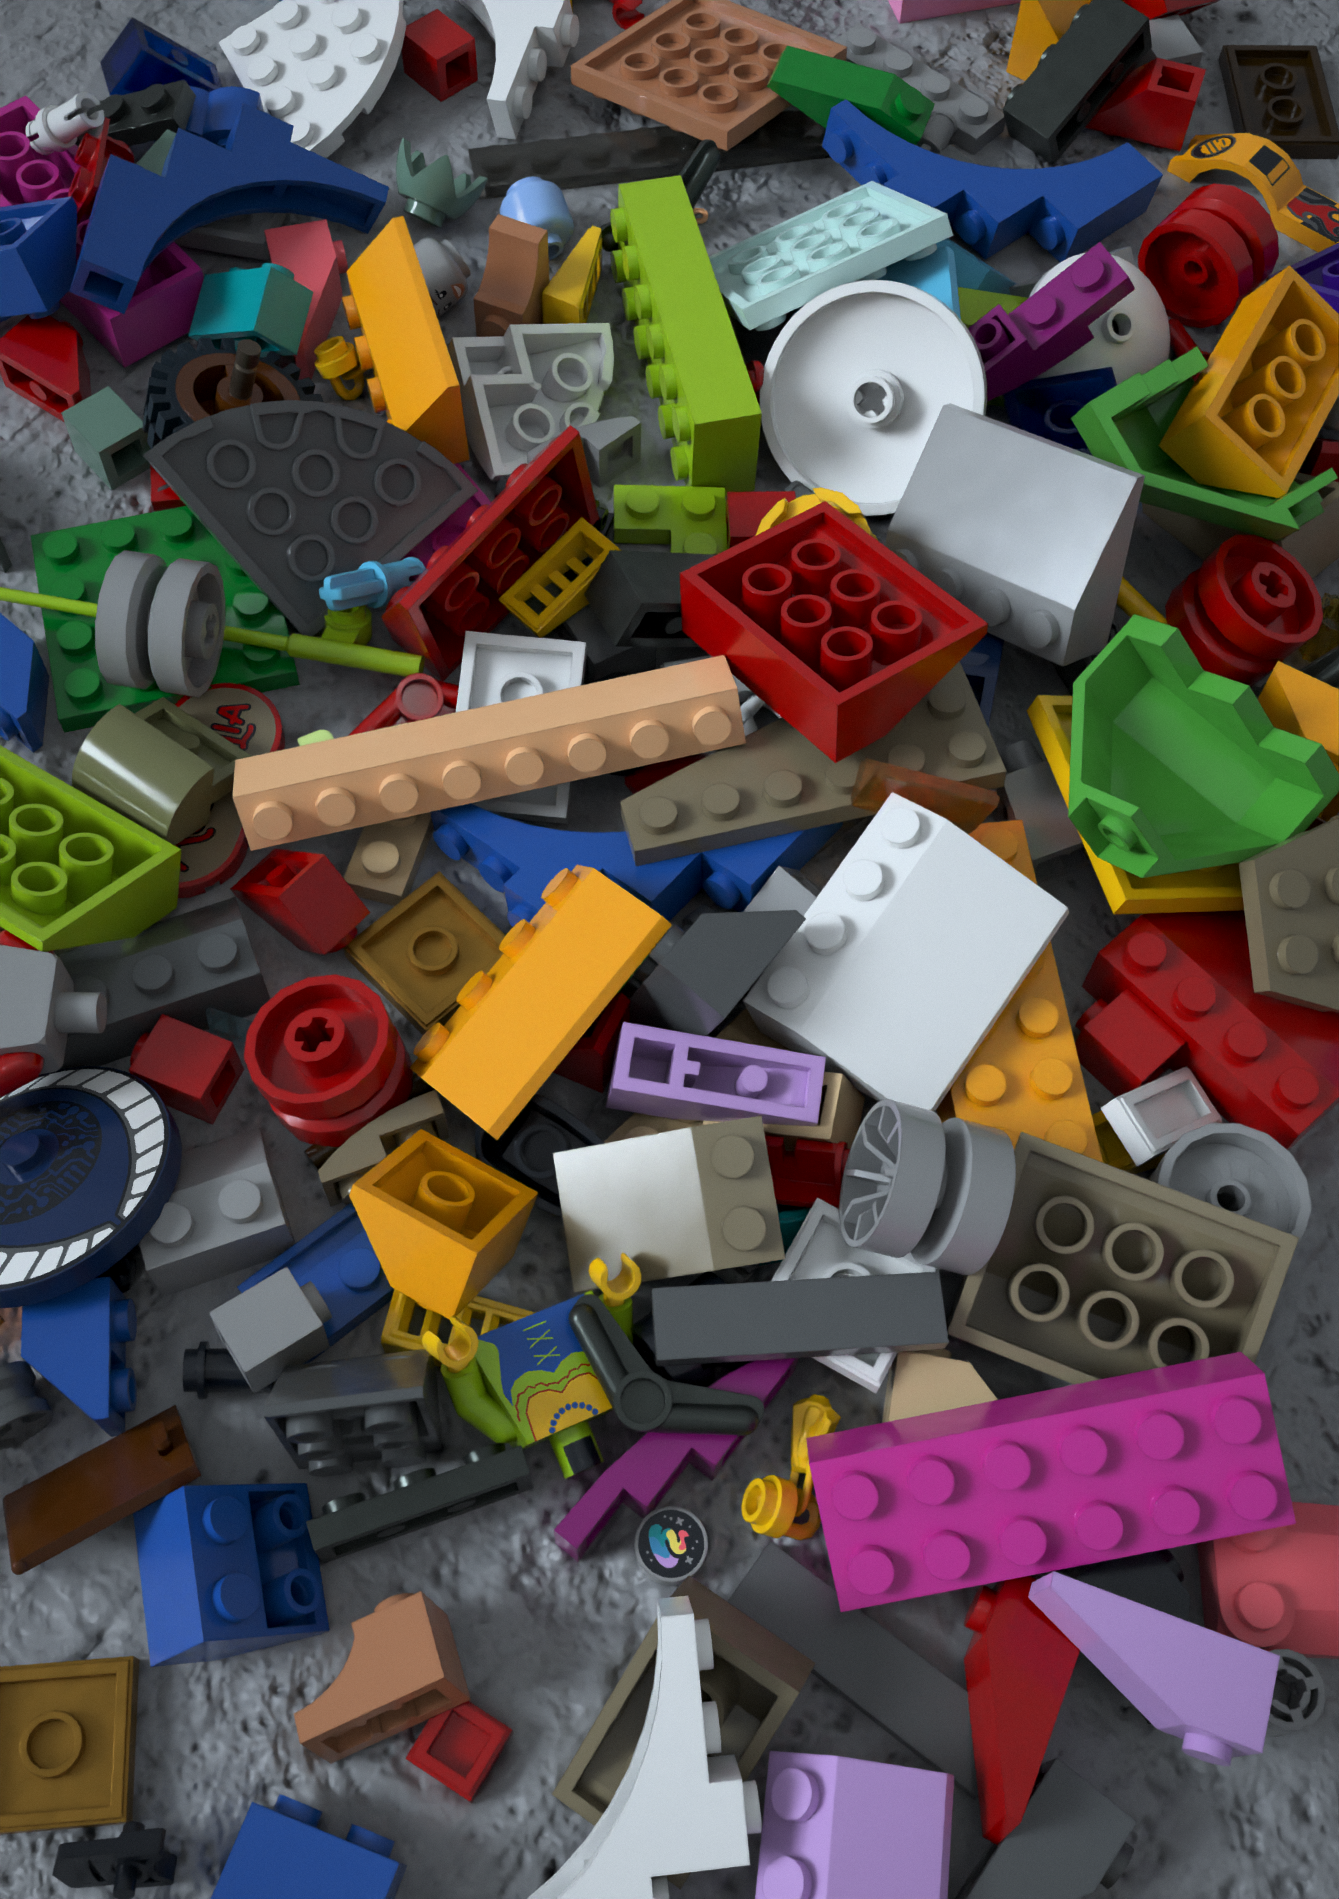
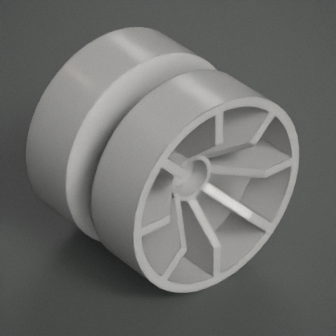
[839,1099,1016,1275]

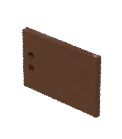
[3,1405,201,1575]

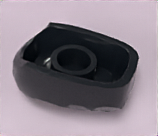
[475,1093,605,1217]

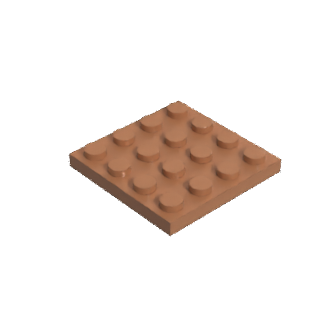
[570,0,847,151]

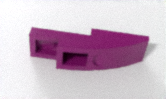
[968,242,1135,401]

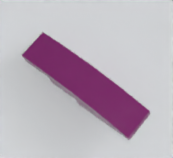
[553,1358,799,1562]

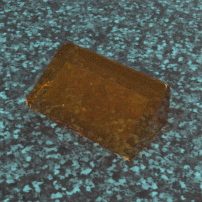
[850,758,1000,834]

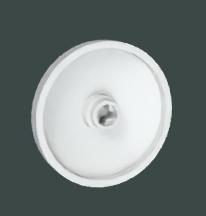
[760,280,987,516]

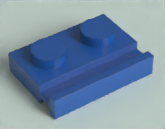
[237,1203,394,1364]

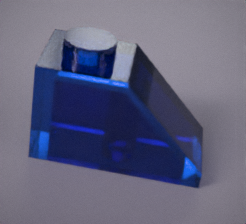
[100,17,223,95]

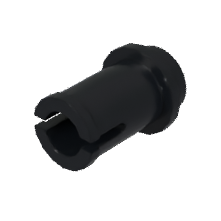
[183,1341,273,1399]

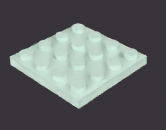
[709,181,953,331]

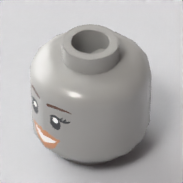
[414,237,471,318]

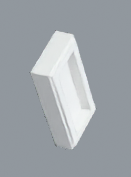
[1100,1066,1223,1167]

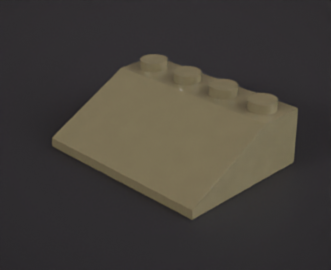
[946,1132,1299,1385]

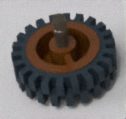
[143,338,324,448]

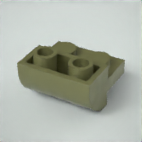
[72,697,251,845]

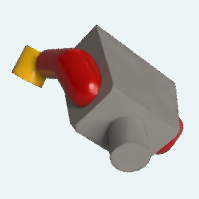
[0,930,107,1098]

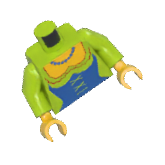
[422,1252,642,1479]

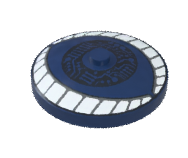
[0,1066,182,1308]

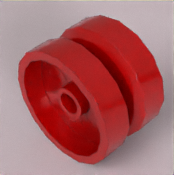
[1138,183,1279,328]
[1165,535,1323,687]
[244,974,413,1147]

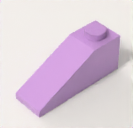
[605,1022,826,1126]
[1028,1572,1280,1766]

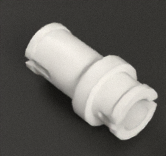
[26,91,104,155]

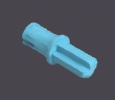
[319,557,426,612]

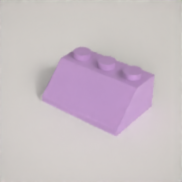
[755,1751,954,1899]

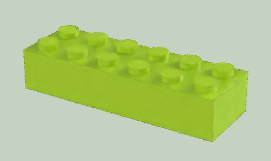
[610,175,762,496]

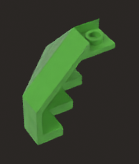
[1071,346,1338,541]
[1068,614,1339,878]

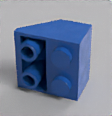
[133,1483,330,1667]

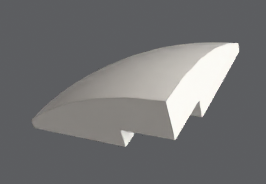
[447,323,614,481]

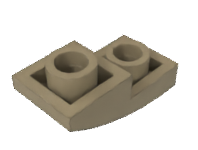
[318,1090,449,1206]

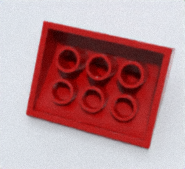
[381,425,599,681]
[680,501,988,763]
[1081,910,1339,1151]

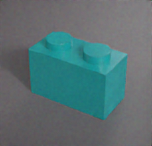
[188,263,313,357]

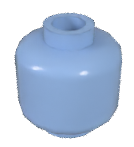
[499,176,574,260]

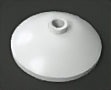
[1029,253,1170,415]

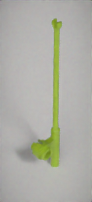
[0,587,425,677]

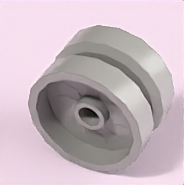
[95,550,226,698]
[1148,1123,1312,1242]

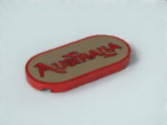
[175,683,285,898]

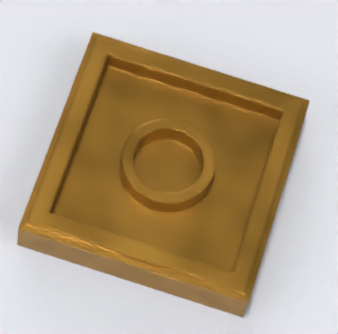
[343,871,506,1035]
[0,1656,139,1835]

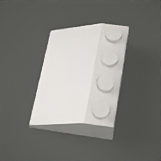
[743,792,1069,1112]

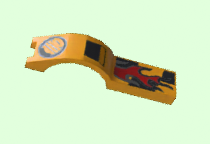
[1167,133,1339,252]

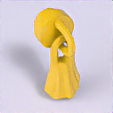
[314,336,367,400]
[741,1394,841,1540]

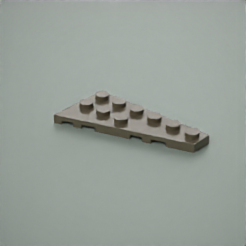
[620,661,1007,866]

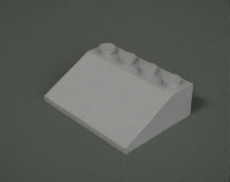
[885,403,1145,666]

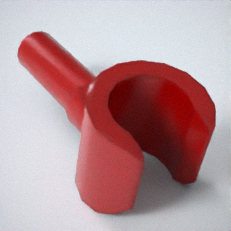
[608,0,645,30]

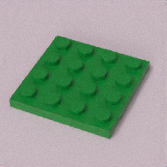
[30,506,300,733]

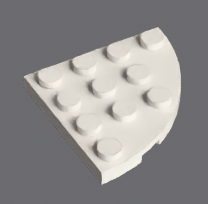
[219,0,406,158]

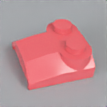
[1197,1502,1339,1659]

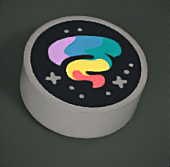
[634,1506,708,1586]

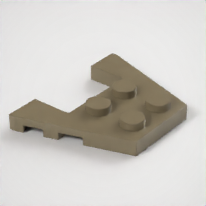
[1239,814,1339,1013]

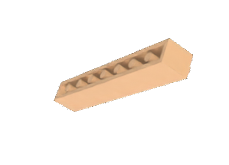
[232,655,746,851]

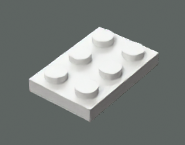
[456,631,587,824]

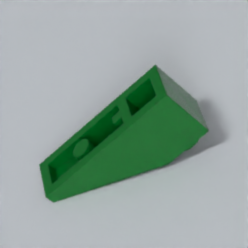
[767,46,935,145]

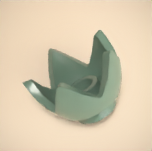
[396,138,488,228]

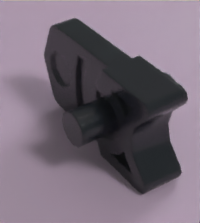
[52,1821,177,1899]

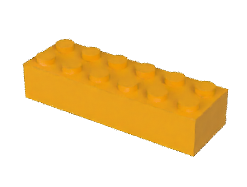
[936,820,1103,1162]

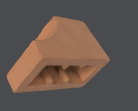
[473,214,550,337]
[294,1591,471,1764]

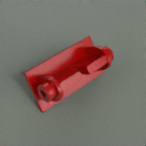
[68,117,135,225]
[765,1135,850,1209]

